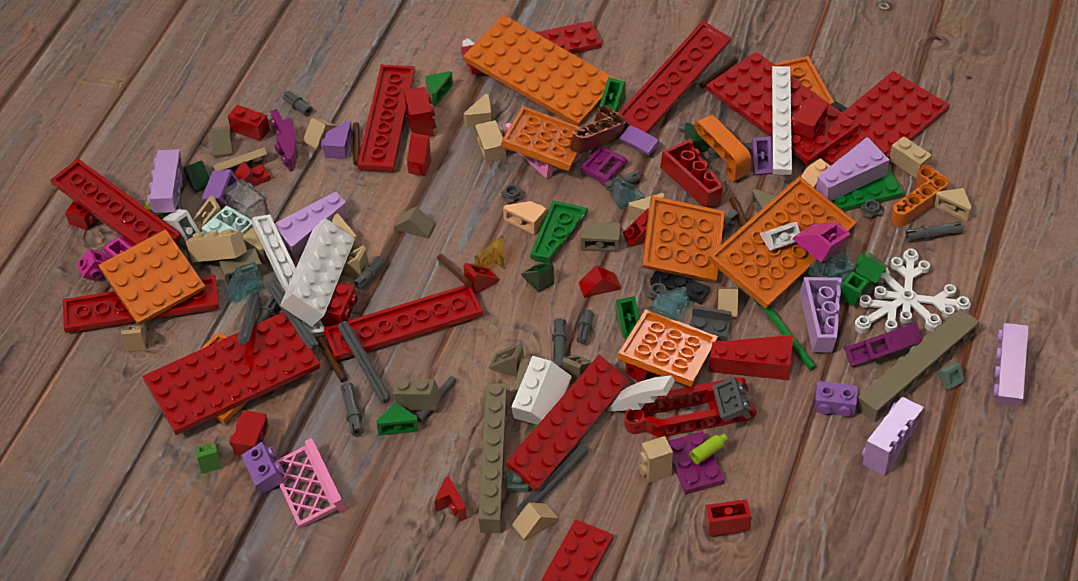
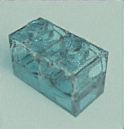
[809,252,855,284]

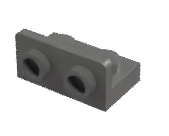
[690,305,732,341]
[713,377,751,422]

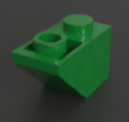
[854,250,886,283]
[840,271,874,307]

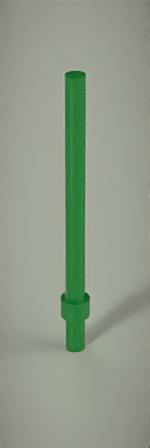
[754,299,816,371]

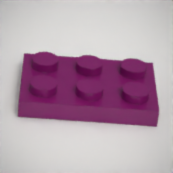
[667,431,725,495]

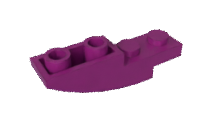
[269,109,297,172]
[843,322,923,366]

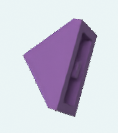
[751,136,773,174]

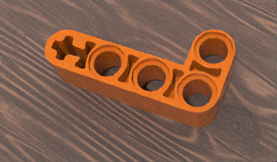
[694,114,751,182]
[891,165,948,227]

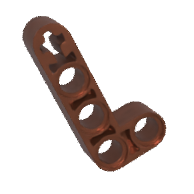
[570,106,626,153]

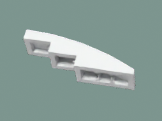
[607,375,675,411]

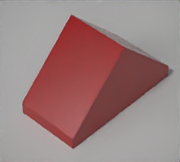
[463,263,500,294]
[579,265,621,298]

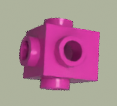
[77,249,107,281]

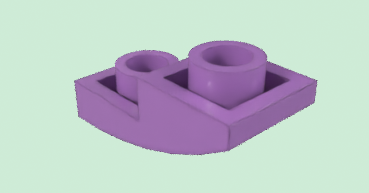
[619,125,660,156]

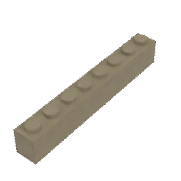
[856,309,979,423]
[479,383,507,533]

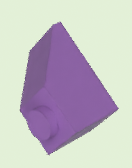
[321,121,352,159]

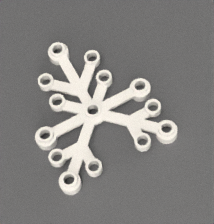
[855,249,971,334]

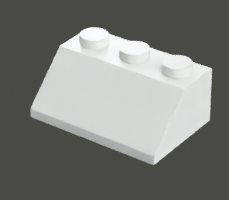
[512,356,572,425]

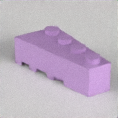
[816,137,889,201]
[147,149,185,213]
[274,192,348,262]
[799,277,842,352]
[993,323,1028,407]
[862,397,924,476]

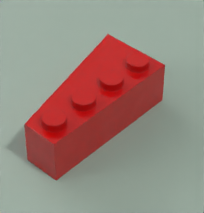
[660,139,723,208]
[709,335,793,380]

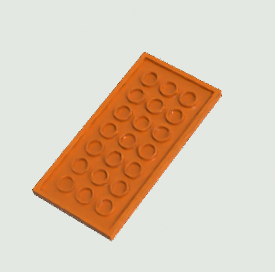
[463,15,614,127]
[708,176,857,309]

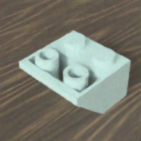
[201,206,253,235]

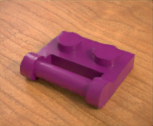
[581,146,628,186]

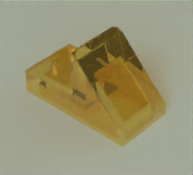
[475,235,505,269]

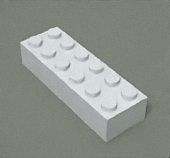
[280,218,355,327]

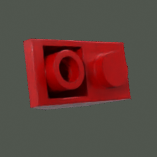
[623,208,649,247]

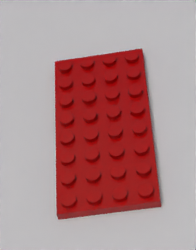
[706,52,859,165]
[818,71,950,166]
[142,312,321,435]

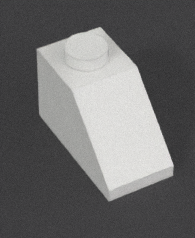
[162,209,200,249]

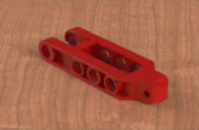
[624,377,757,438]

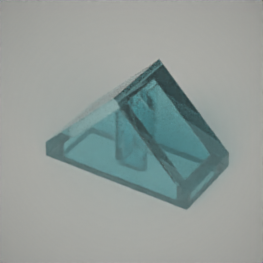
[611,178,645,210]

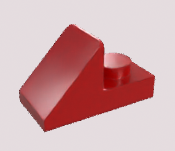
[234,161,271,193]
[434,476,467,522]

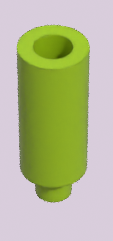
[689,433,728,464]

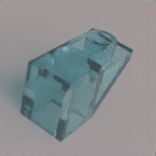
[224,261,265,301]
[650,287,689,321]

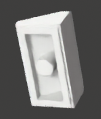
[760,222,800,251]

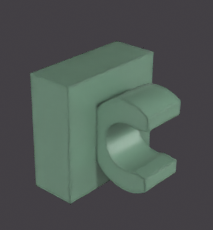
[938,362,964,390]
[507,471,528,493]

